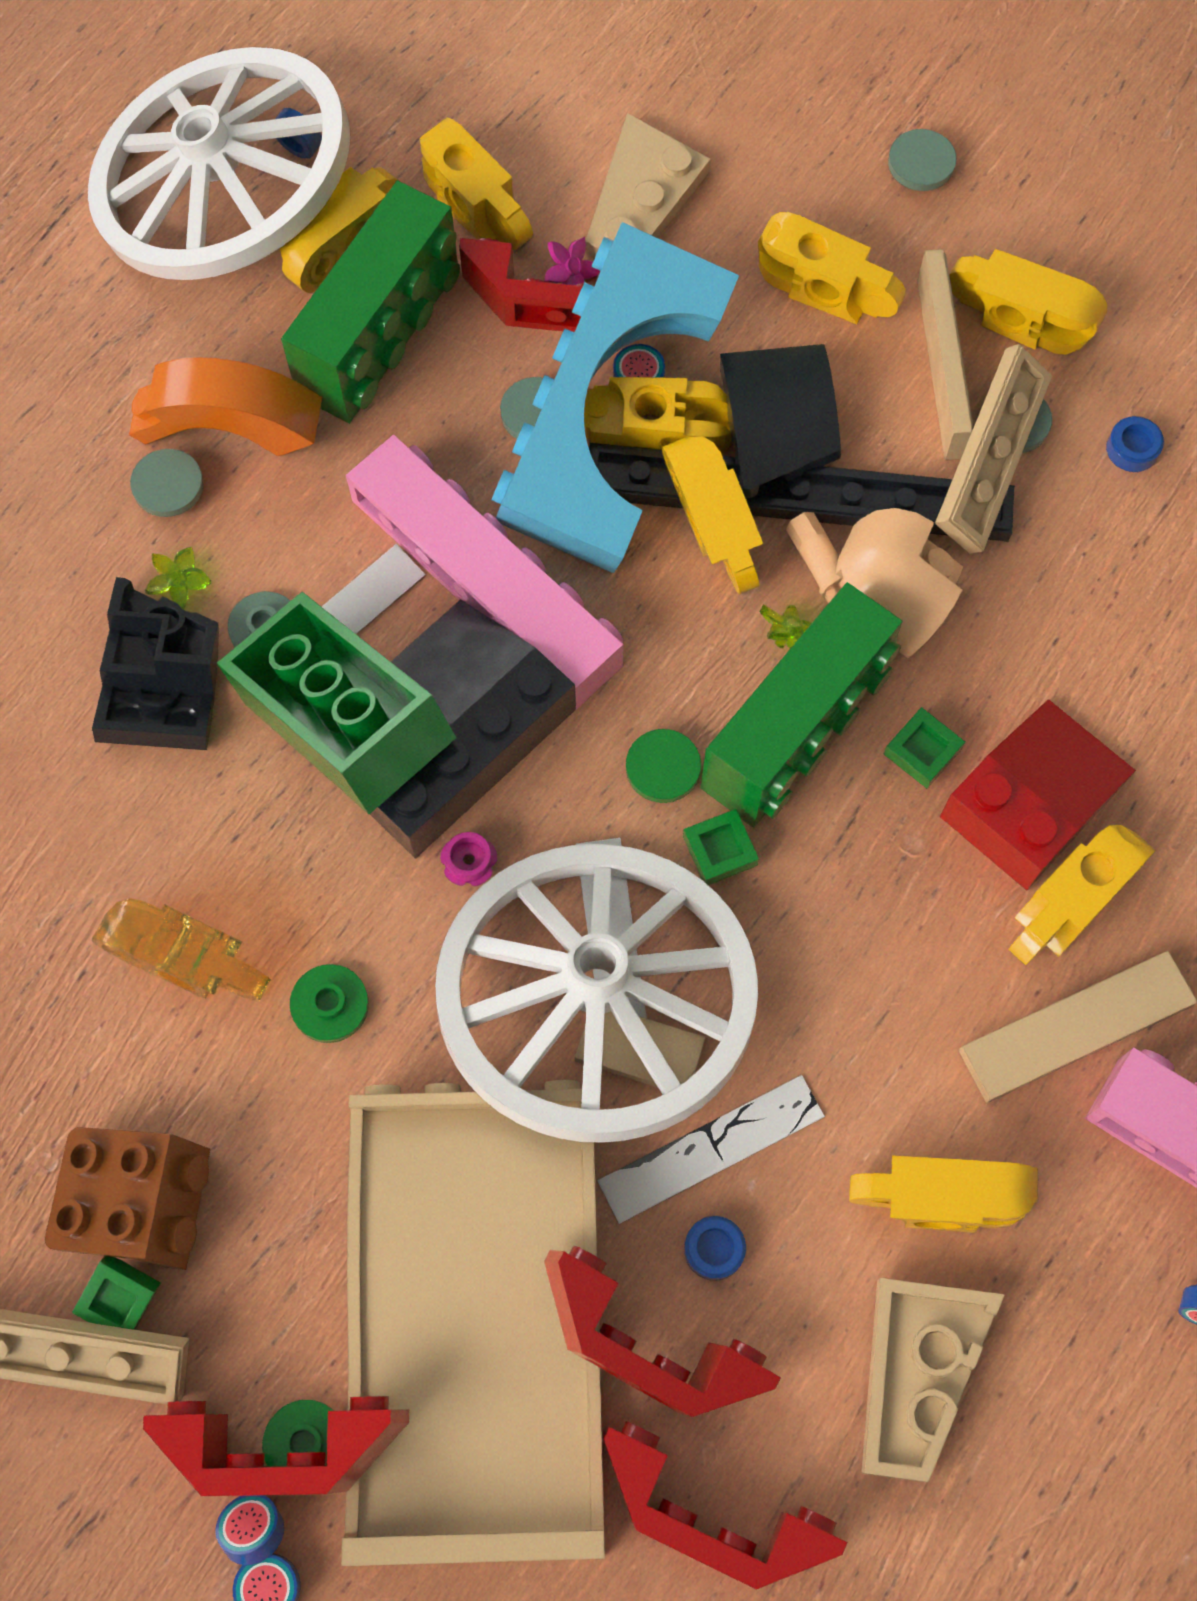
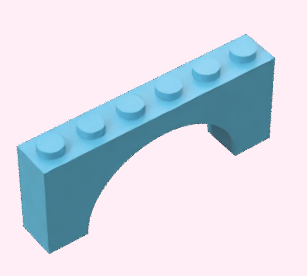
[491,222,739,573]

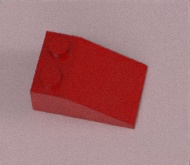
[940,699,1136,891]

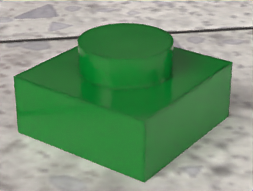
[883,707,966,789]
[683,809,759,885]
[72,1256,161,1330]

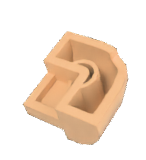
[835,508,963,658]

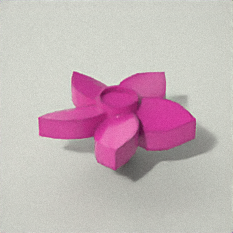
[544,237,601,285]

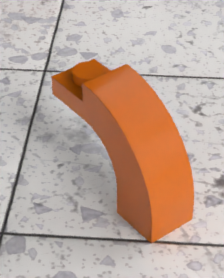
[129,357,322,457]

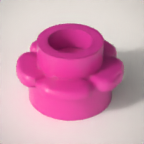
[440,832,497,886]

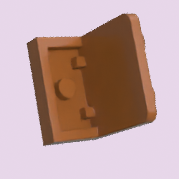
[45,1127,210,1270]

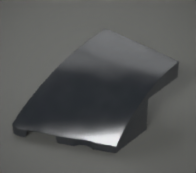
[720,344,841,499]
[92,577,219,750]

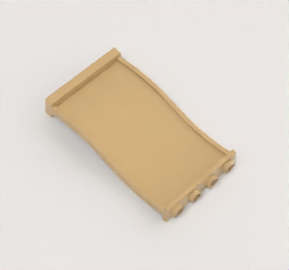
[341,1080,605,1566]

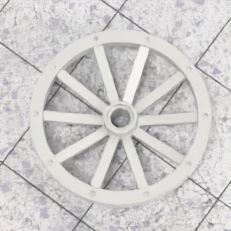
[88,47,350,280]
[435,844,758,1143]

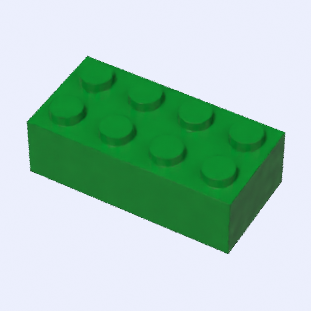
[281,180,460,424]
[701,582,903,828]
[217,592,456,814]

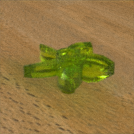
[145,547,211,609]
[759,604,812,648]

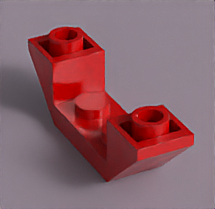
[459,238,593,332]
[544,1245,781,1417]
[143,1396,409,1496]
[604,1421,848,1590]

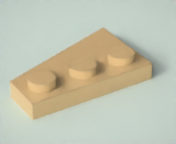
[585,113,711,259]
[861,1278,1005,1482]

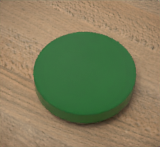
[626,729,701,803]
[290,964,369,1043]
[262,1400,335,1466]

